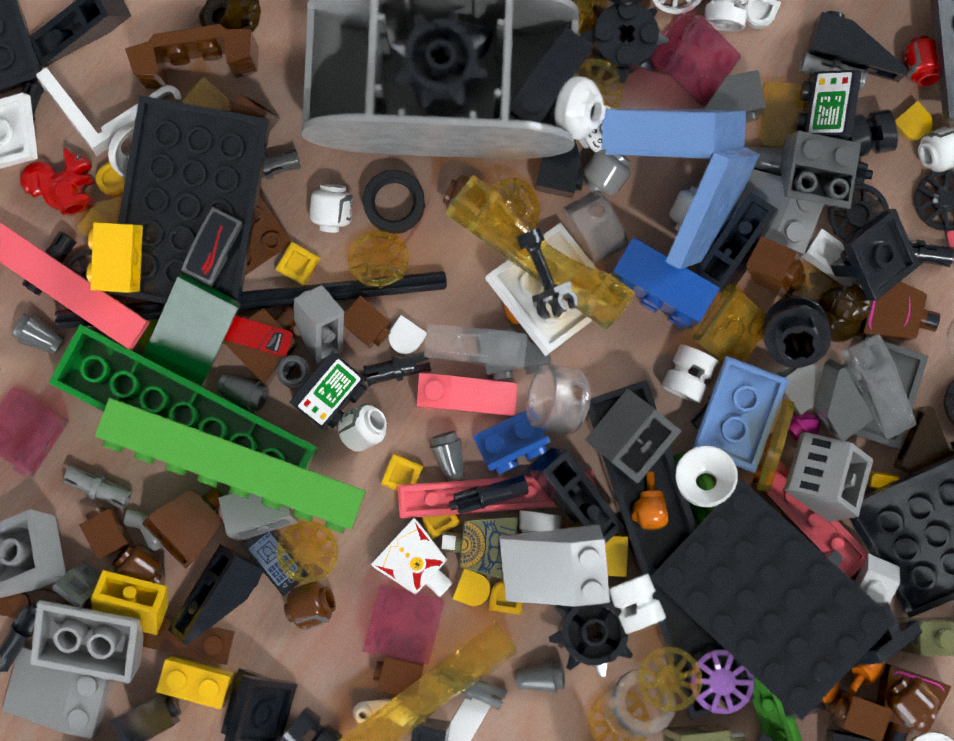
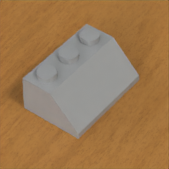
[30,600,144,683]

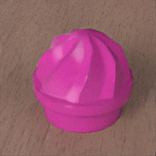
[785,412,820,443]

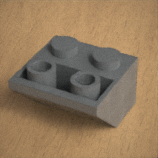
[780,131,861,209]
[585,389,681,484]

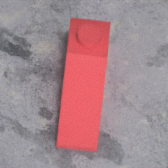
[416,373,517,416]

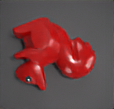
[20,148,96,216]

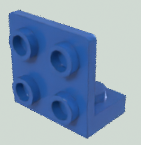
[472,408,551,475]

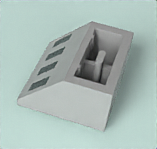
[784,432,873,522]

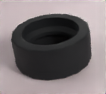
[363,169,425,234]

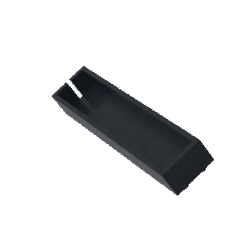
[581,380,755,720]

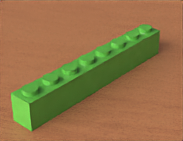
[95,398,367,533]

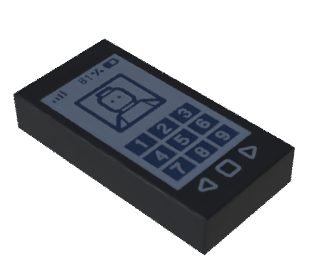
[241,531,310,596]

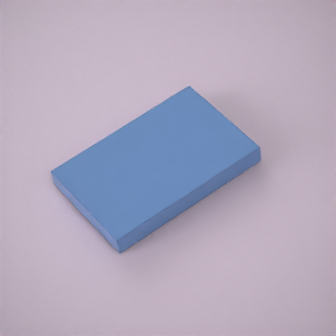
[691,356,789,473]

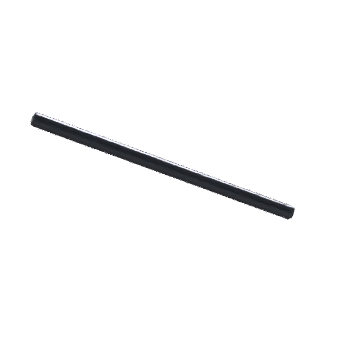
[55,271,447,329]

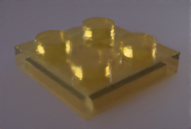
[691,284,766,364]

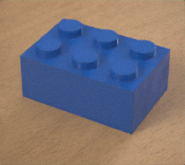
[608,237,720,329]

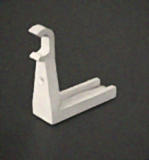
[36,67,182,156]

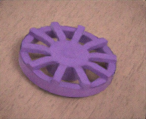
[690,650,754,714]

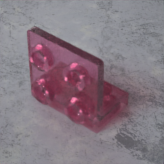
[651,13,741,106]
[0,387,69,477]
[362,584,444,665]

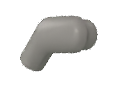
[124,509,162,551]

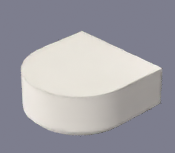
[744,0,781,29]
[389,315,428,355]

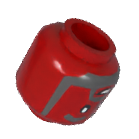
[902,35,939,86]

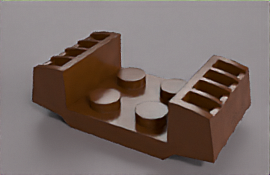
[125,24,258,90]

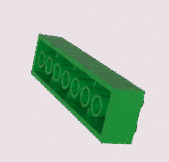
[49,324,319,506]

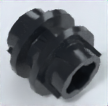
[763,296,832,368]

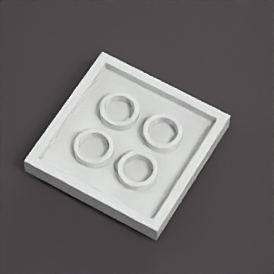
[485,222,620,356]

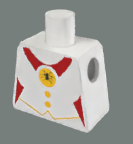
[371,517,453,597]

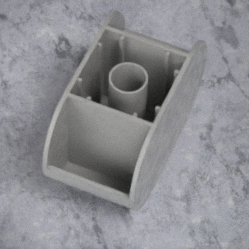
[301,0,579,159]

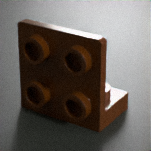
[245,195,291,276]

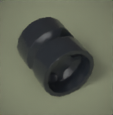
[847,109,898,157]
[279,706,343,741]

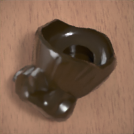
[199,0,261,33]
[818,283,871,343]

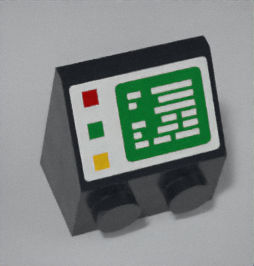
[795,69,862,140]
[289,351,367,430]

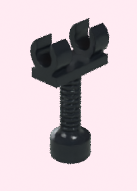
[515,227,578,319]

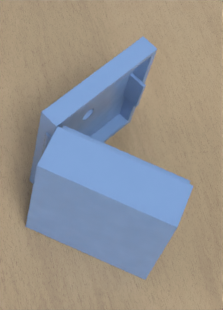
[602,108,760,269]

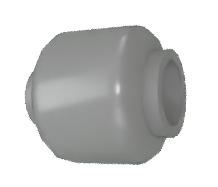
[583,149,631,196]

